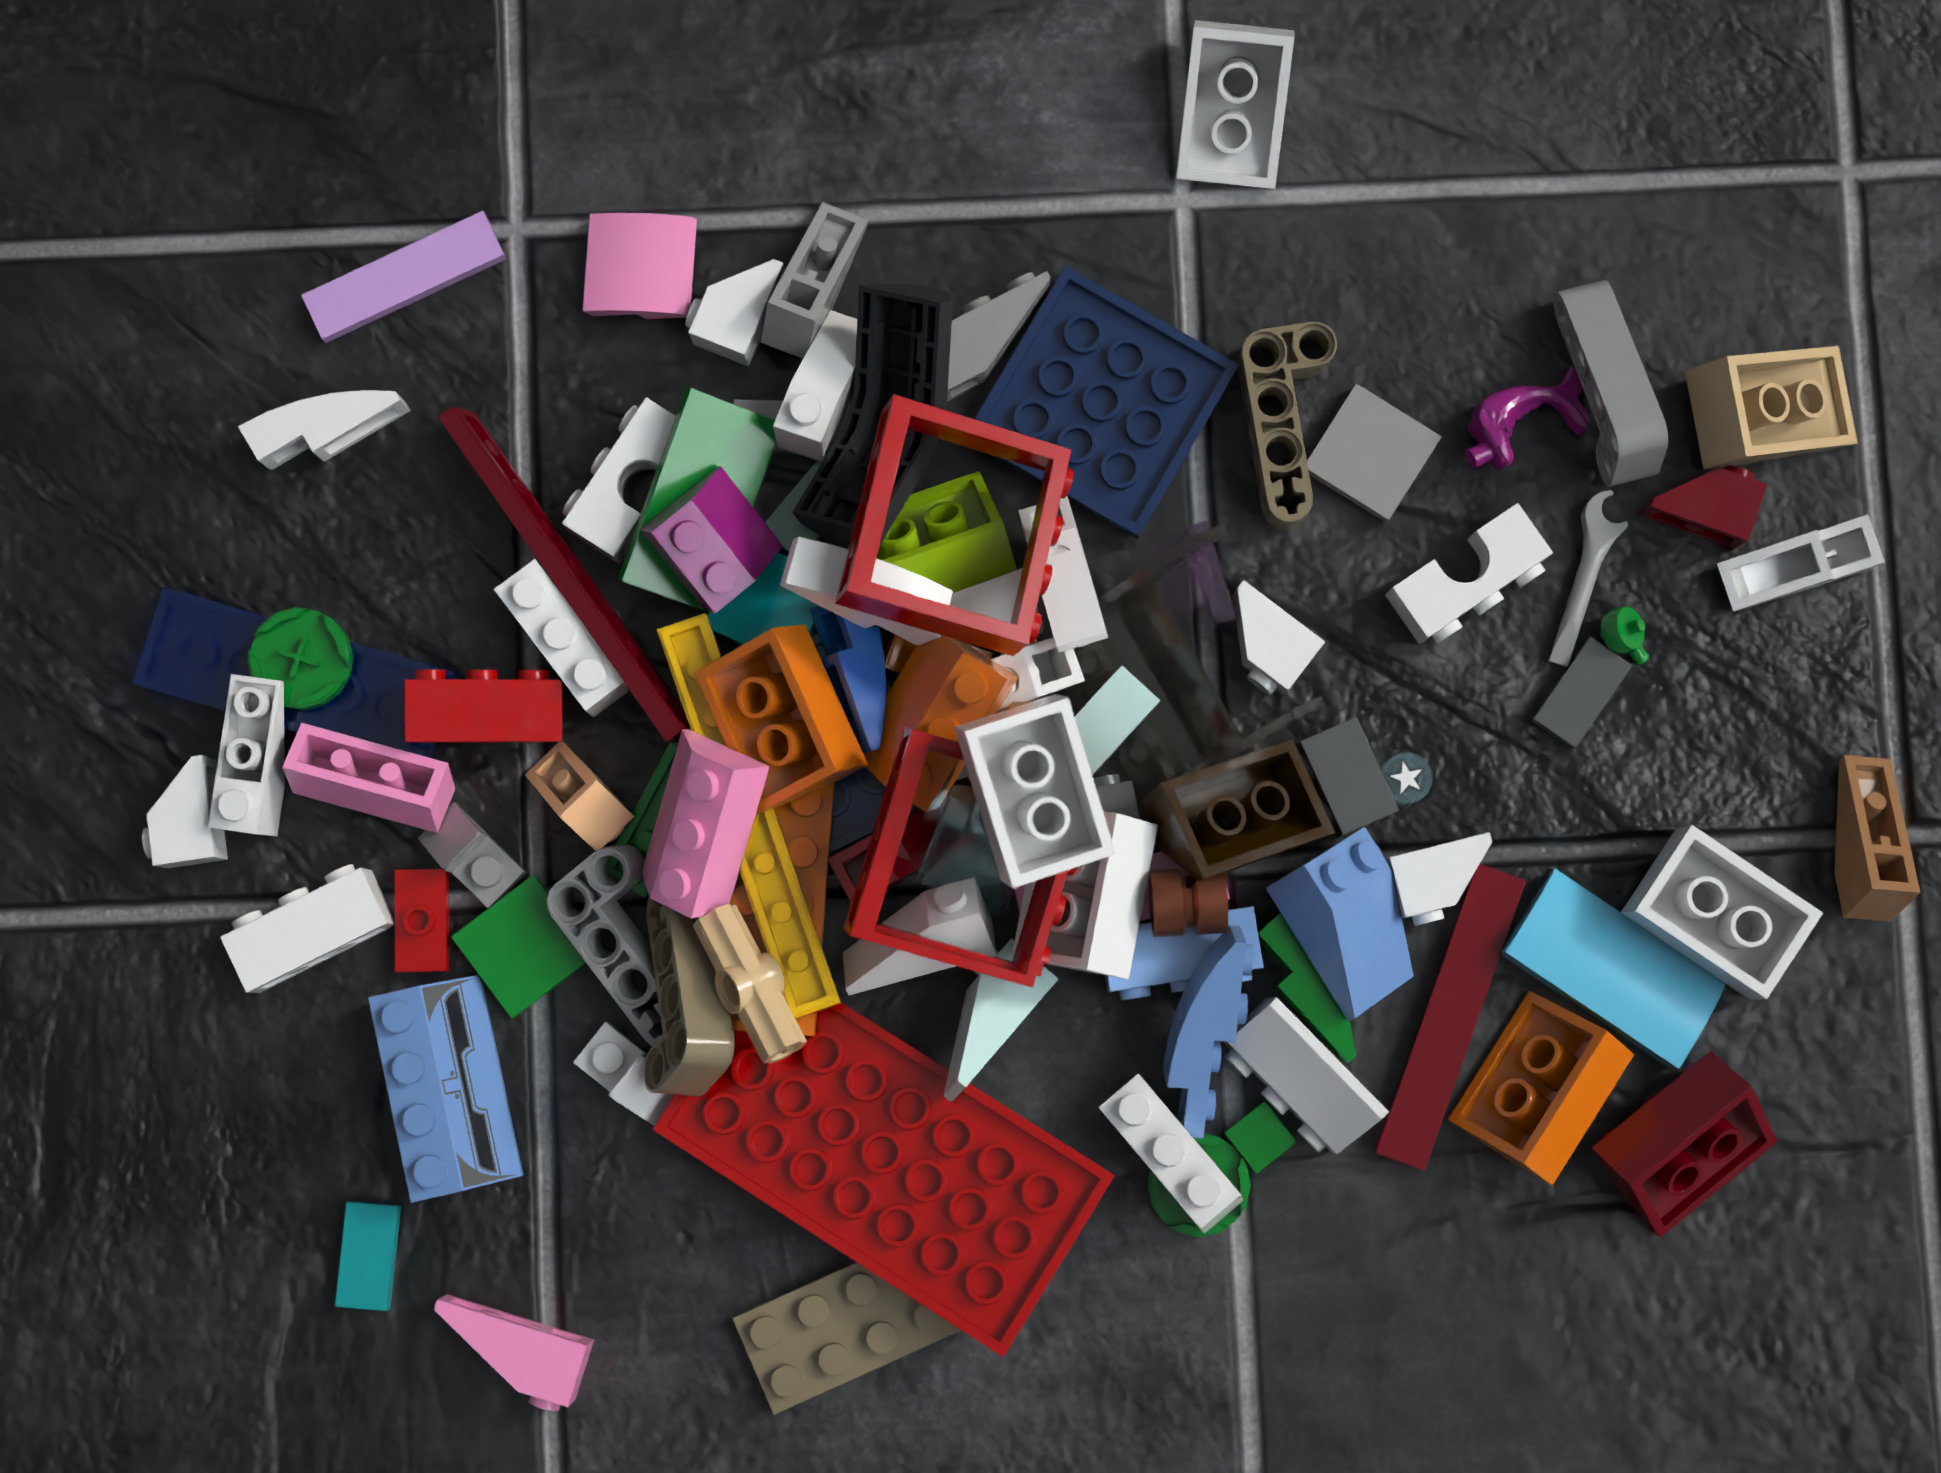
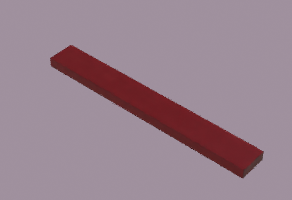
[438,406,691,743]

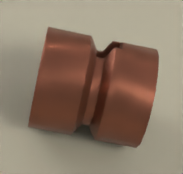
[1149,869,1228,937]

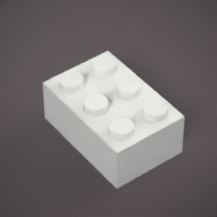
[954,694,1116,888]
[1621,825,1823,1000]

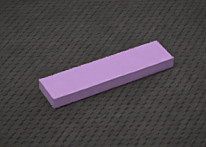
[301,211,506,343]

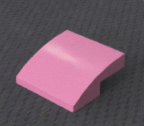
[583,213,697,319]

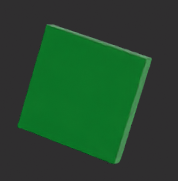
[451,875,587,1019]

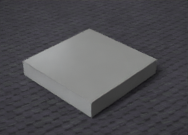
[1307,383,1442,523]

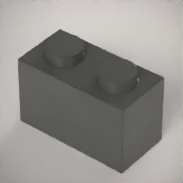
[1296,717,1399,838]

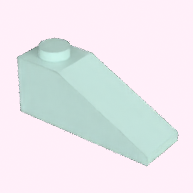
[943,938,1058,1103]

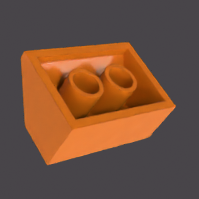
[694,624,868,814]
[863,635,1019,812]
[1448,991,1634,1185]

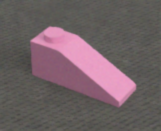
[434,1294,594,1411]

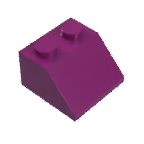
[640,466,783,614]

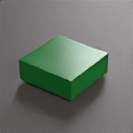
[1223,1101,1296,1174]

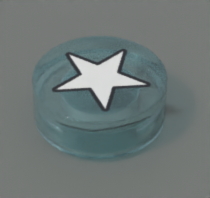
[1381,752,1433,804]

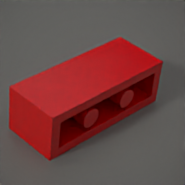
[402,669,562,743]

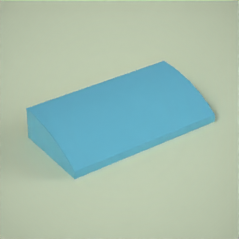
[1500,868,1726,1069]

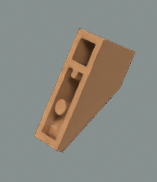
[1834,755,1920,922]

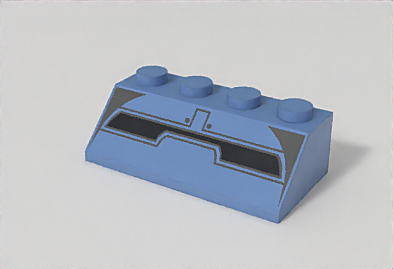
[368,975,523,1203]

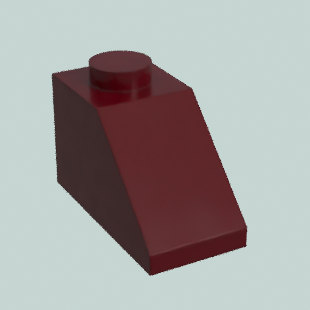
[1639,465,1767,549]

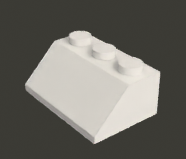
[1012,811,1158,979]
[1224,997,1389,1154]

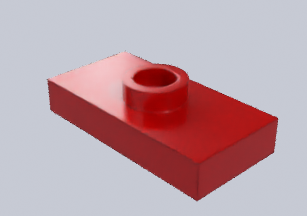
[395,869,449,973]

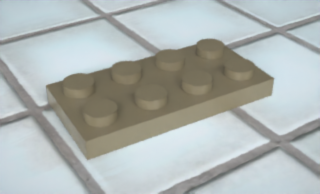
[732,1262,961,1415]

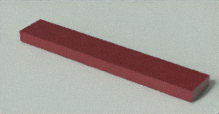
[1374,864,1526,1171]

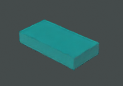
[335,1201,402,1311]

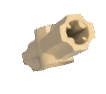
[693,903,807,1064]

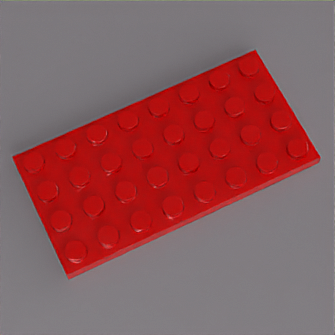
[652,1002,1115,1357]

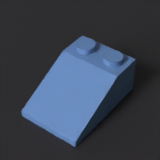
[1266,827,1414,1022]

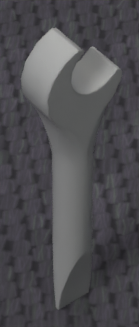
[1548,490,1628,667]

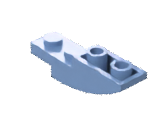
[1162,925,1253,1139]

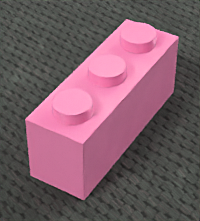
[282,723,455,833]

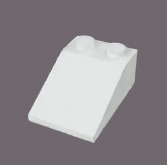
[1176,20,1295,189]

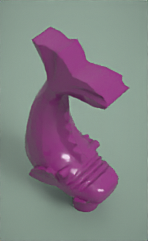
[1465,366,1590,470]

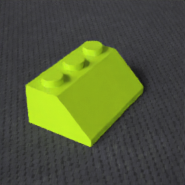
[876,471,1017,593]

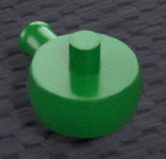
[1600,606,1649,665]

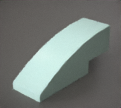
[1074,666,1160,776]

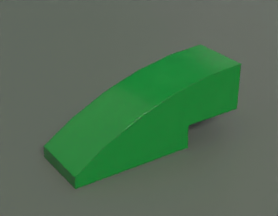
[1258,910,1356,1063]

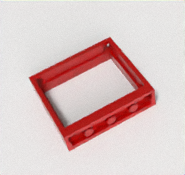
[835,394,1074,656]
[843,726,1077,988]

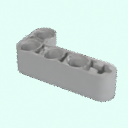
[1553,280,1668,487]
[547,844,663,1046]

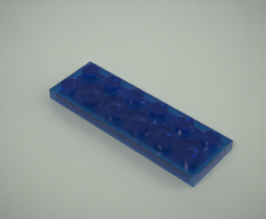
[132,587,458,758]

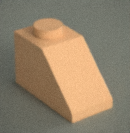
[525,741,634,851]

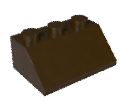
[1139,739,1335,882]

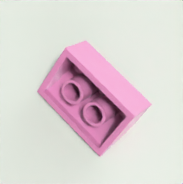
[641,729,770,918]

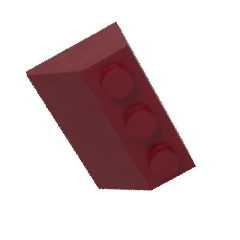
[1592,1051,1778,1238]

